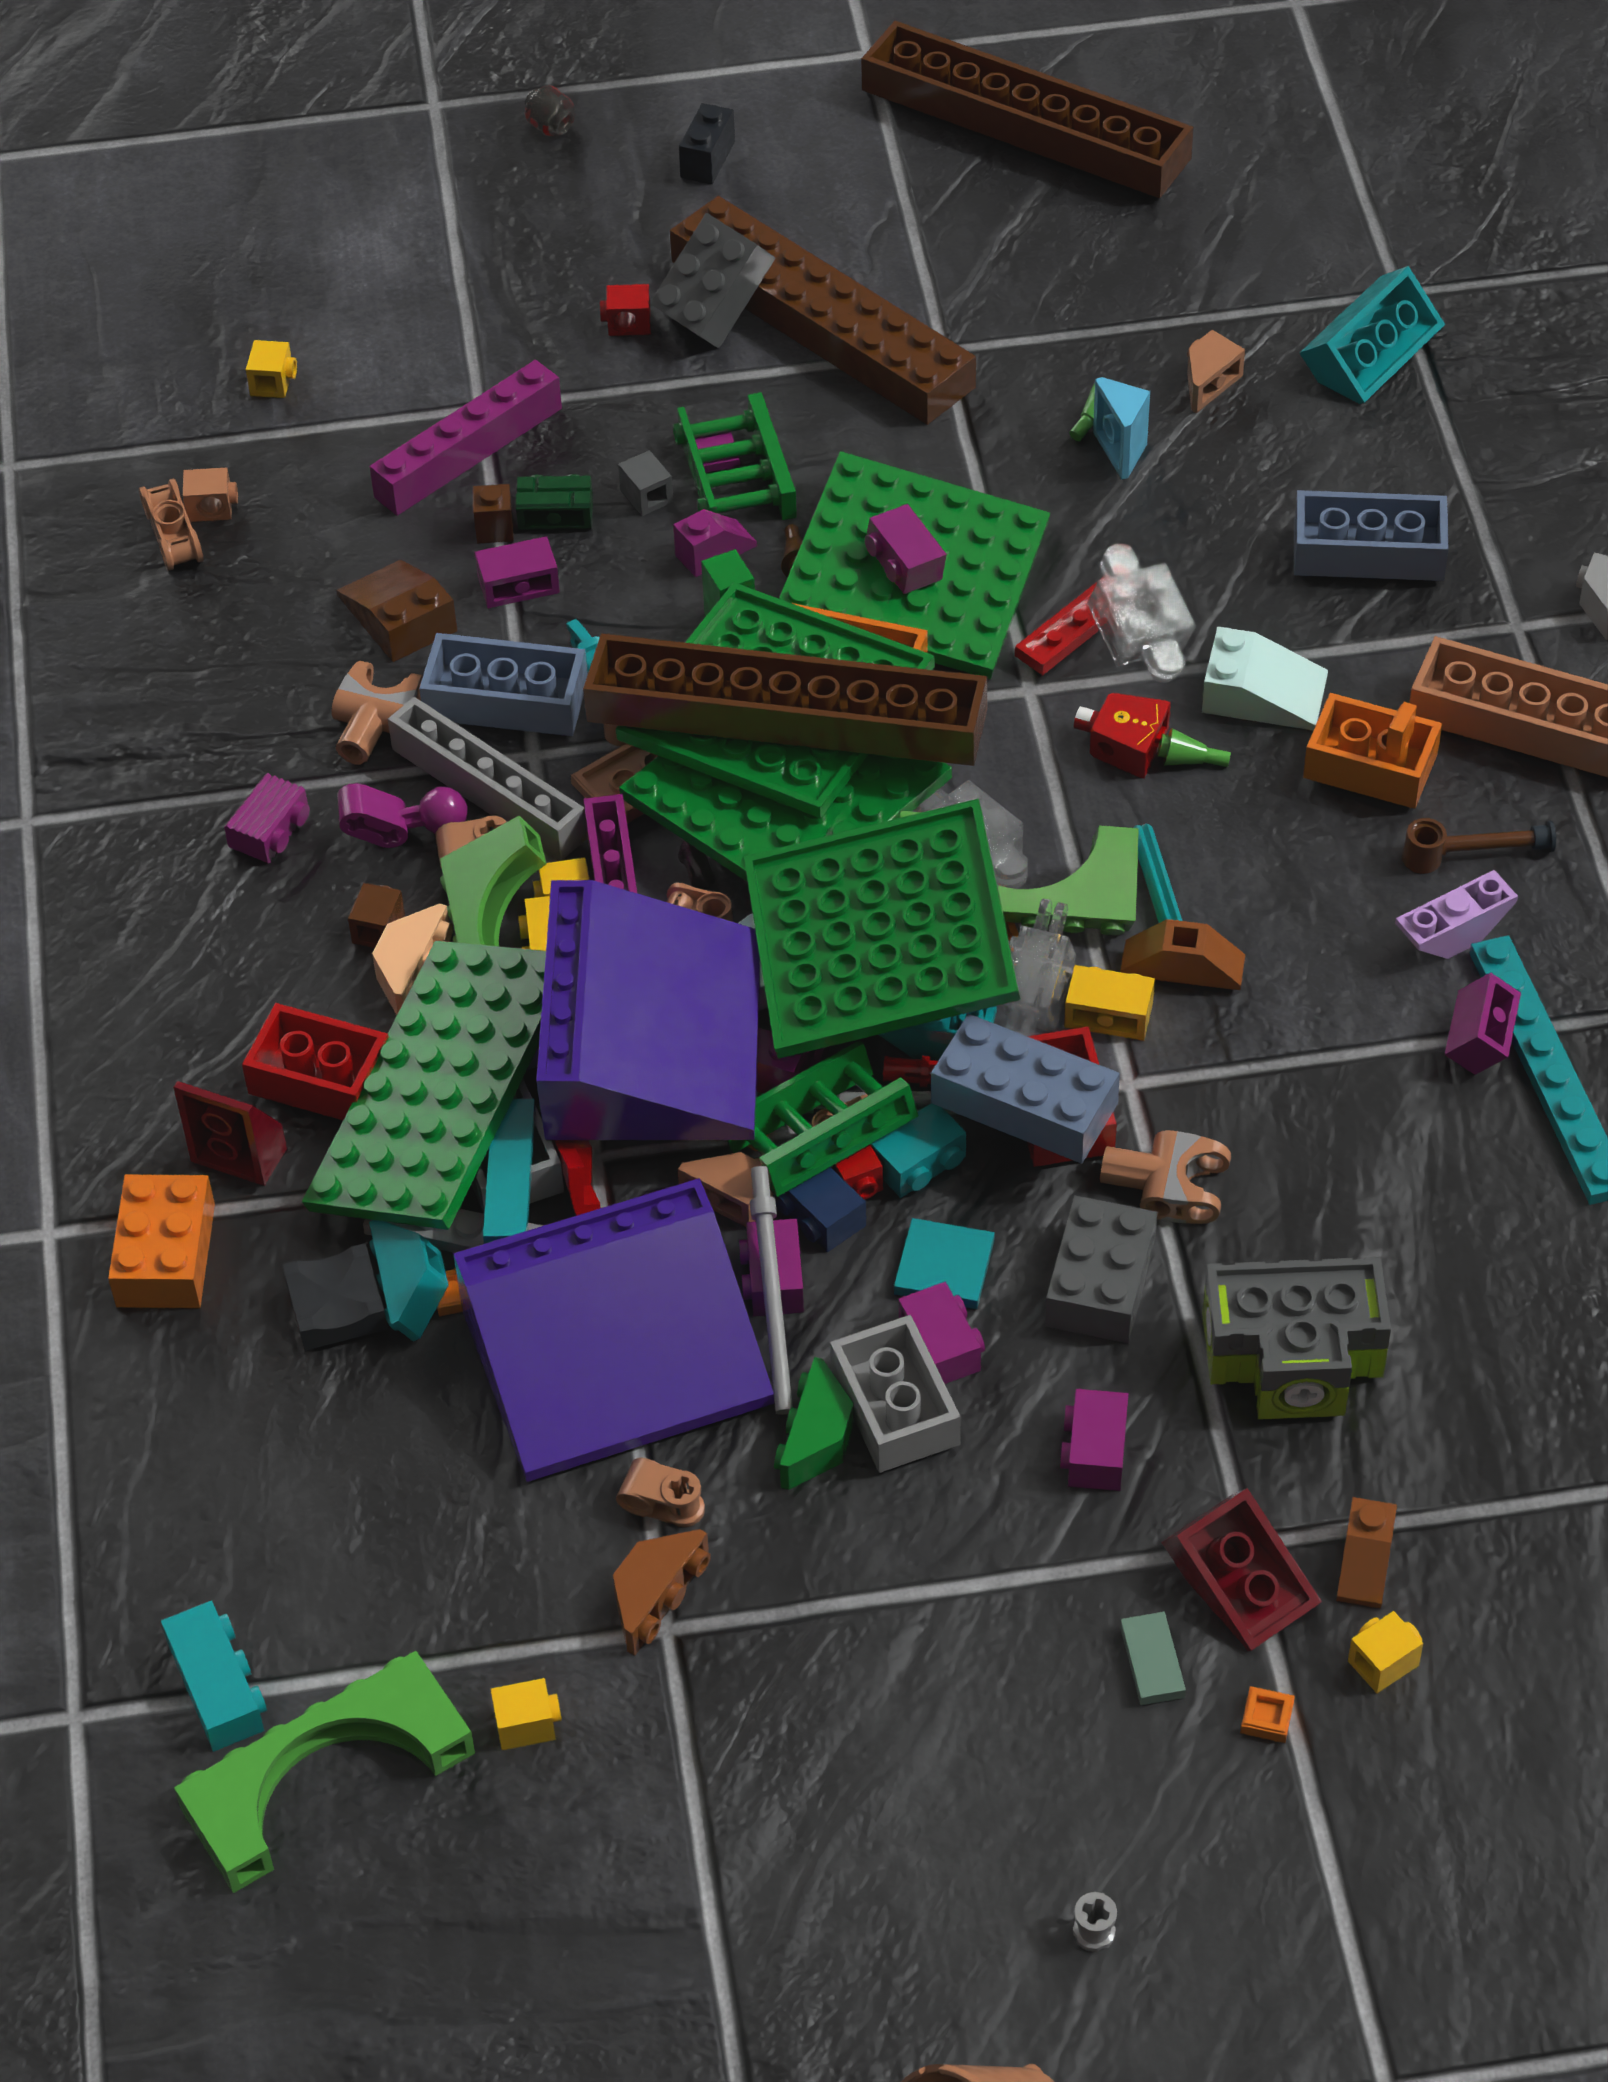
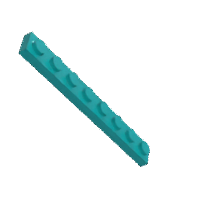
[1470,935,1608,1205]

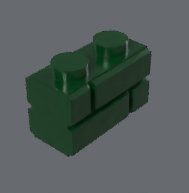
[516,474,593,530]

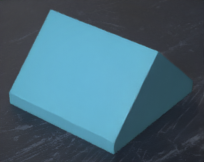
[1093,377,1150,479]

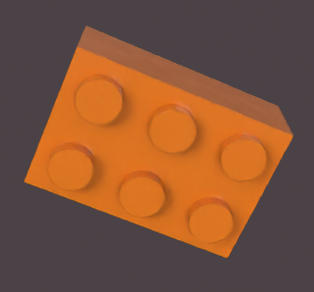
[1303,693,1442,809]
[108,1174,215,1308]

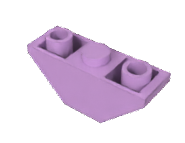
[1395,870,1518,959]

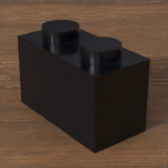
[679,103,735,184]

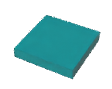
[894,1218,995,1309]

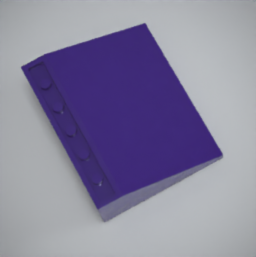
[536,880,761,1140]
[453,1178,775,1482]

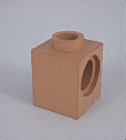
[183,467,238,522]

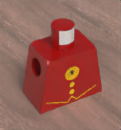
[1074,693,1171,779]

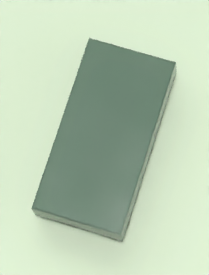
[1120,1611,1186,1705]

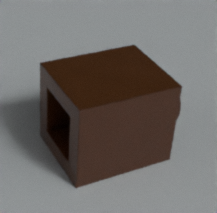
[473,484,514,544]
[348,883,405,948]

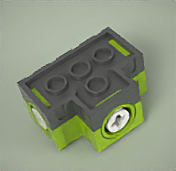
[1202,1257,1391,1419]

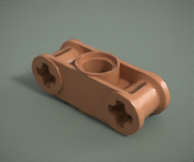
[139,478,204,571]

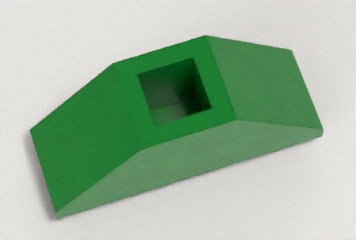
[774,1357,854,1490]

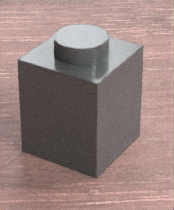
[618,450,674,516]

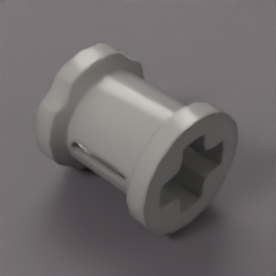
[1073,1892,1117,1952]

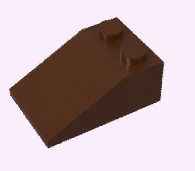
[336,560,458,662]

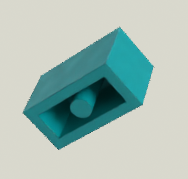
[871,1103,966,1198]

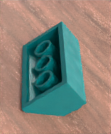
[1300,266,1445,404]

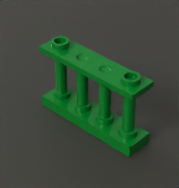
[673,392,797,520]
[727,1040,919,1197]

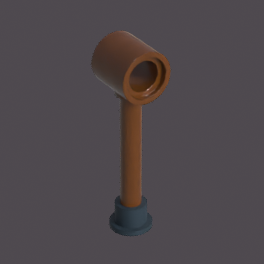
[1402,818,1556,874]

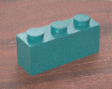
[161,1600,267,1752]

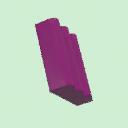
[695,432,740,473]

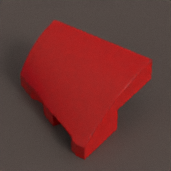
[552,1140,600,1216]

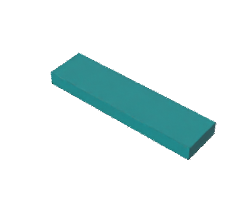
[483,1099,536,1244]

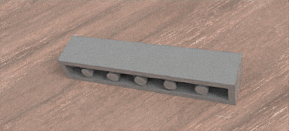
[388,697,588,861]

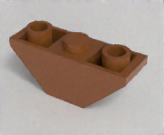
[1120,919,1245,990]
[613,1529,711,1656]

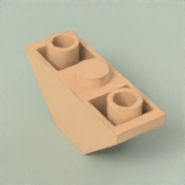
[372,904,453,1015]

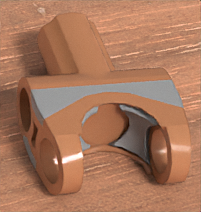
[332,661,423,765]
[1100,1130,1231,1224]

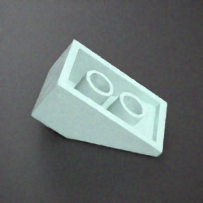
[1202,627,1328,730]

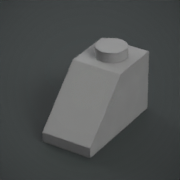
[1576,552,1608,640]

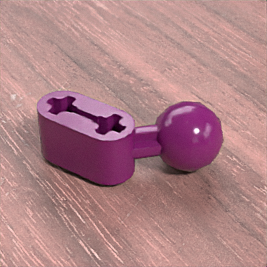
[337,783,468,848]

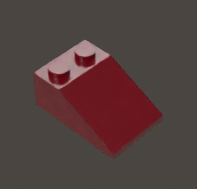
[173,1081,287,1186]
[1161,1488,1322,1651]

